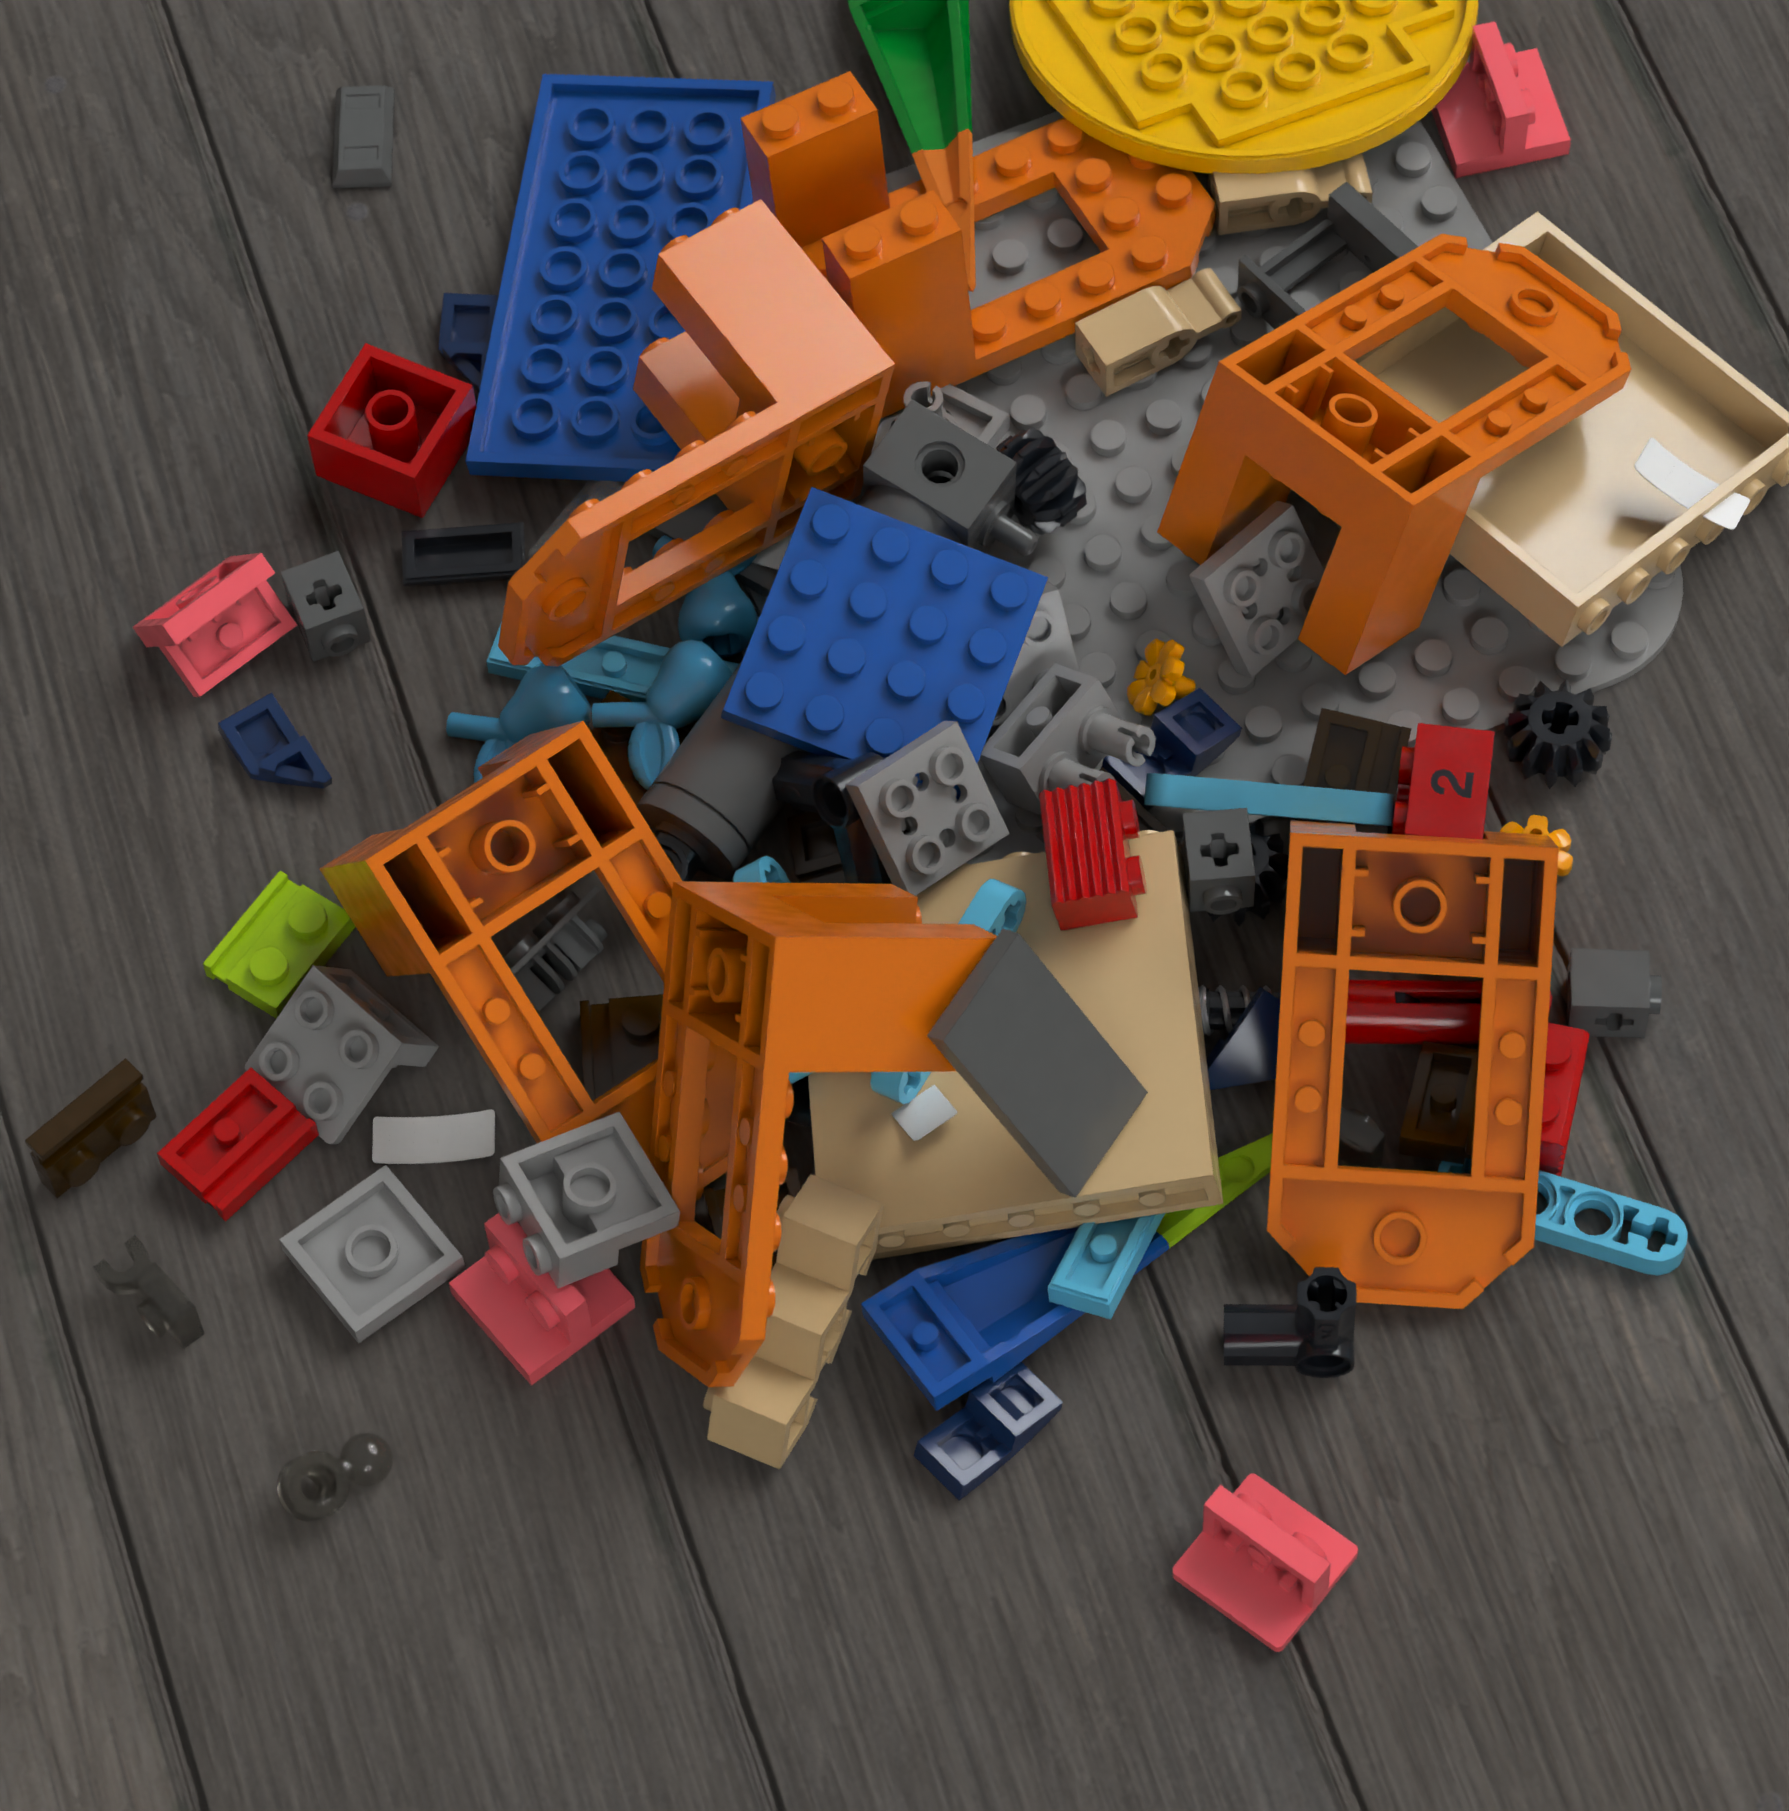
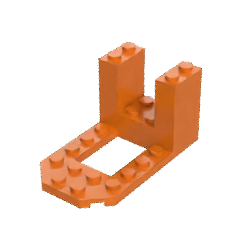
[740,71,1216,418]
[498,199,895,666]
[1157,233,1631,675]
[320,721,737,1187]
[1267,820,1559,1309]
[640,881,997,1387]

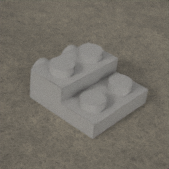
[493,1111,680,1288]

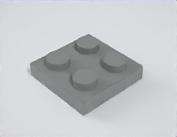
[279,1165,465,1343]

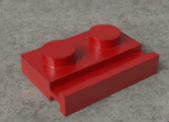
[157,1067,319,1222]

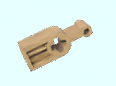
[1207,153,1373,235]
[1075,268,1242,397]

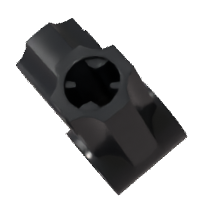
[772,750,892,884]
[1223,1267,1357,1378]

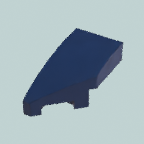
[439,293,499,392]
[218,693,332,788]
[1207,987,1280,1090]

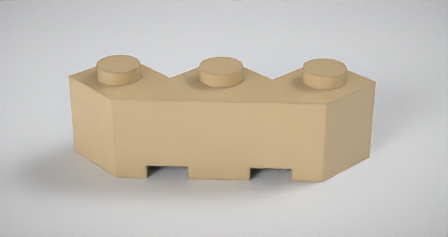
[703,1174,884,1469]

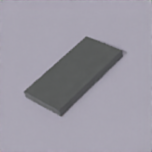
[927,929,1148,1198]

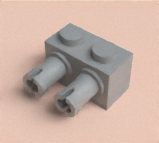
[980,663,1155,815]

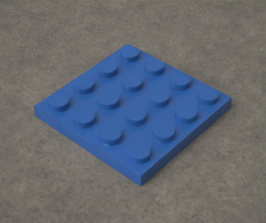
[721,487,1048,801]

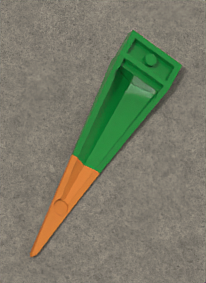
[848,0,976,292]

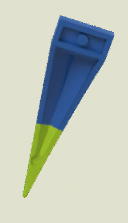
[861,1133,1273,1411]

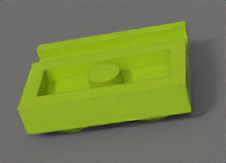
[203,871,355,1019]

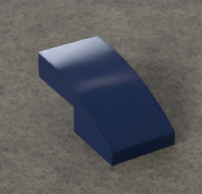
[1101,688,1242,810]
[913,1362,1063,1501]

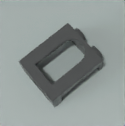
[1237,182,1418,329]

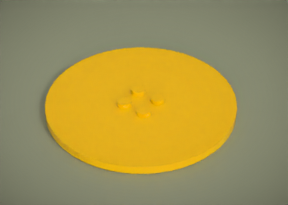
[1009,0,1479,174]

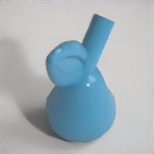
[652,535,758,658]
[592,639,733,790]
[446,663,592,783]

